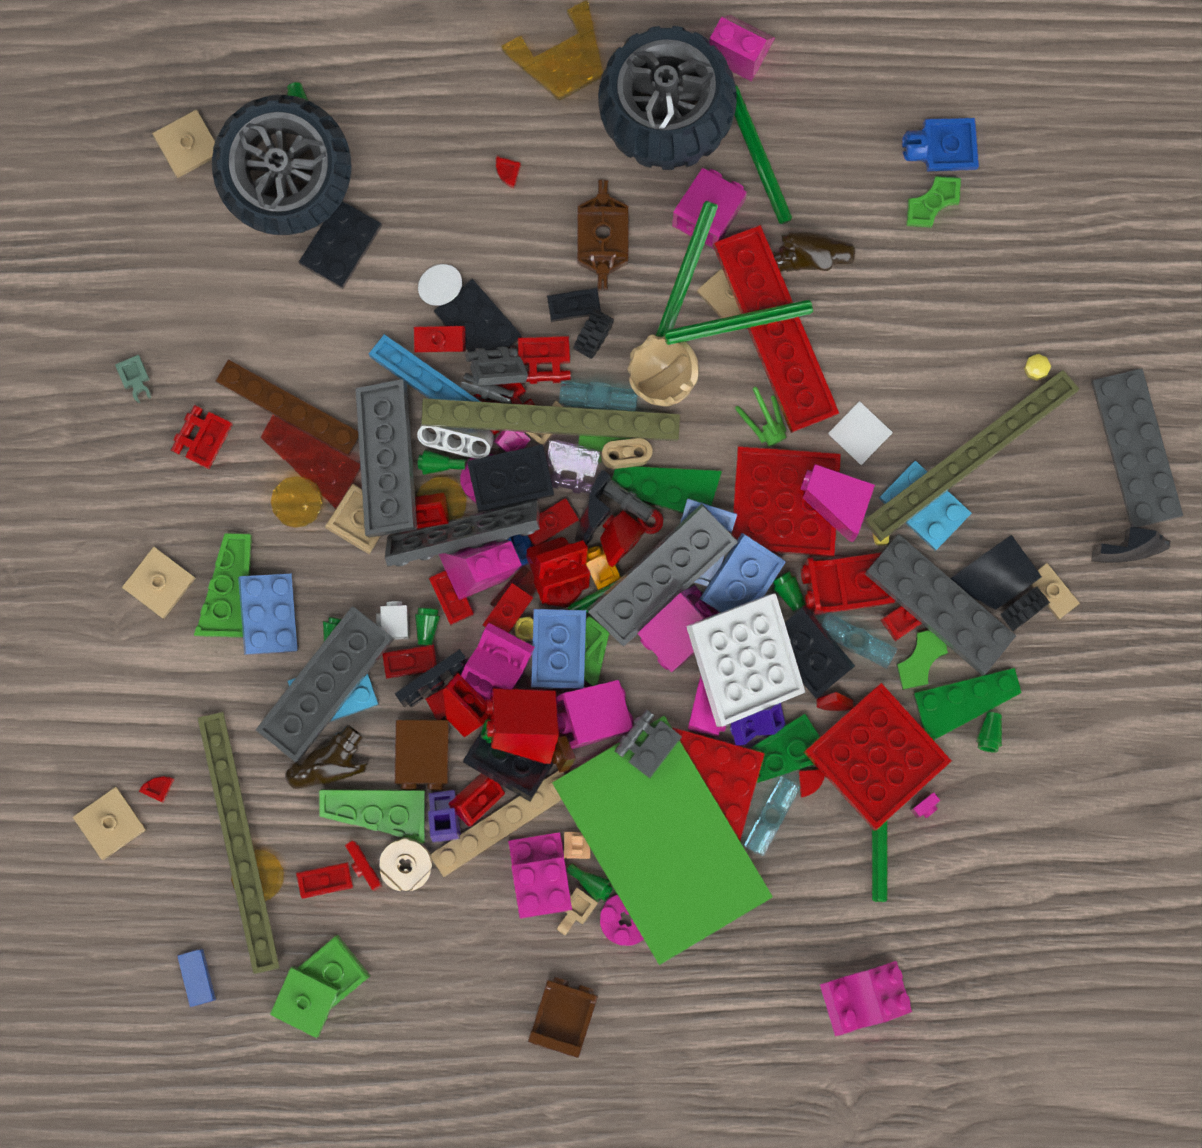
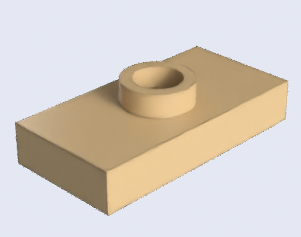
[1030,563,1080,620]

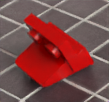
[526,537,590,607]

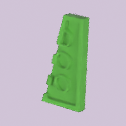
[194,533,252,638]
[319,789,425,843]

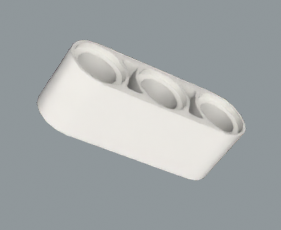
[417,426,495,459]

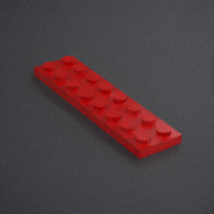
[712,225,839,433]

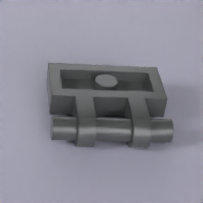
[465,346,528,386]
[615,709,682,778]

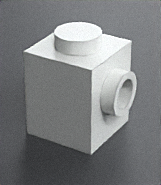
[376,601,409,640]

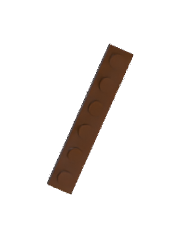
[215,359,359,457]

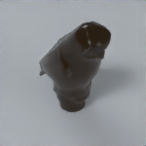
[773,232,856,272]
[285,725,368,789]

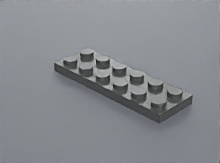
[1091,368,1183,528]
[356,379,417,538]
[385,499,540,567]
[587,504,738,647]
[865,534,1016,676]
[256,606,394,763]

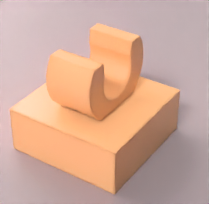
[564,832,591,859]

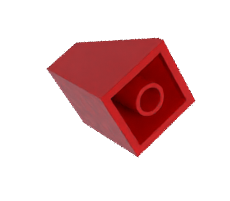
[485,689,559,764]

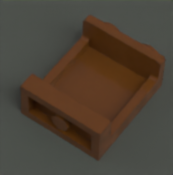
[395,720,450,790]
[528,977,598,1058]

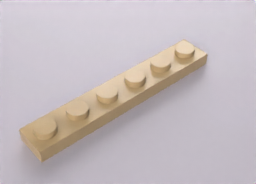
[430,771,565,877]

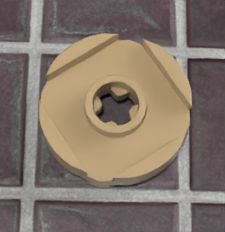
[379,837,433,891]

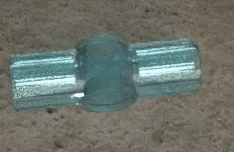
[559,382,638,412]
[821,613,897,669]
[743,777,801,857]

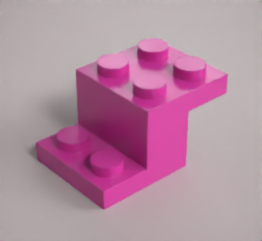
[461,623,535,719]
[508,832,572,919]
[820,961,912,1037]

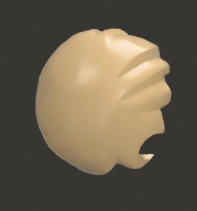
[627,335,699,406]

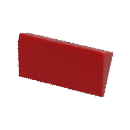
[415,493,449,529]
[448,773,505,827]

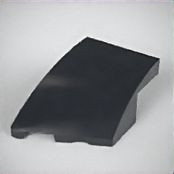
[574,469,611,546]
[1091,527,1171,563]
[950,535,1042,610]

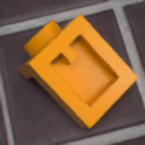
[586,546,621,590]

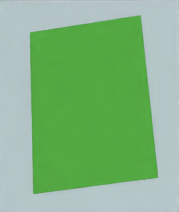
[552,715,773,965]

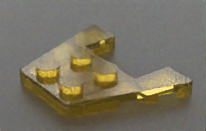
[501,0,603,101]

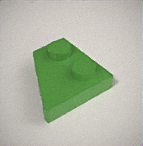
[584,616,609,686]

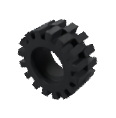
[573,309,614,359]
[1000,586,1050,631]

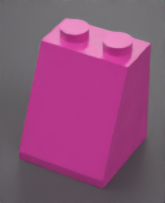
[709,15,775,82]
[672,168,747,249]
[801,465,875,542]
[438,540,522,600]
[637,585,720,672]
[556,680,633,750]

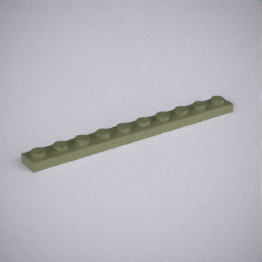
[864,370,1079,542]
[421,398,680,441]
[198,712,280,975]

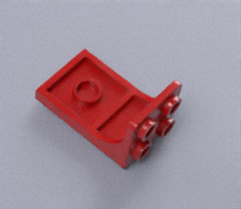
[800,552,895,616]

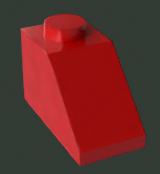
[600,511,647,568]
[443,673,490,738]

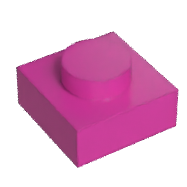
[494,431,531,452]
[911,793,940,818]

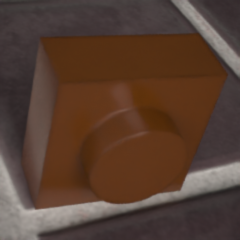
[551,736,576,773]

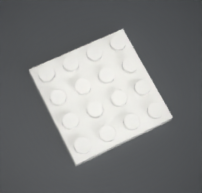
[686,593,805,727]

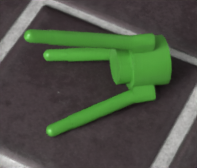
[735,387,787,447]

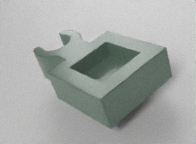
[115,355,151,403]

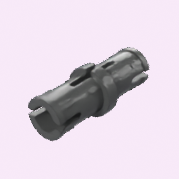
[460,373,514,404]
[603,480,654,522]

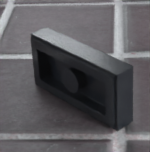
[547,288,601,322]

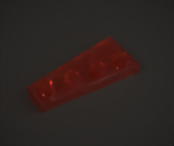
[260,415,361,509]

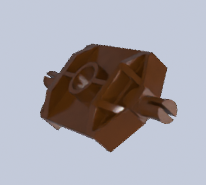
[577,180,628,291]

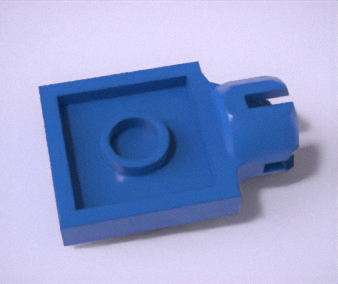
[902,118,979,171]

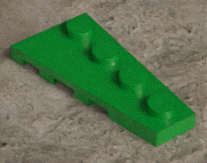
[612,467,722,514]
[913,668,1022,740]
[750,714,820,784]

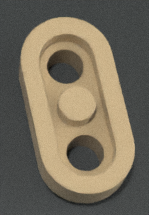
[601,438,653,469]

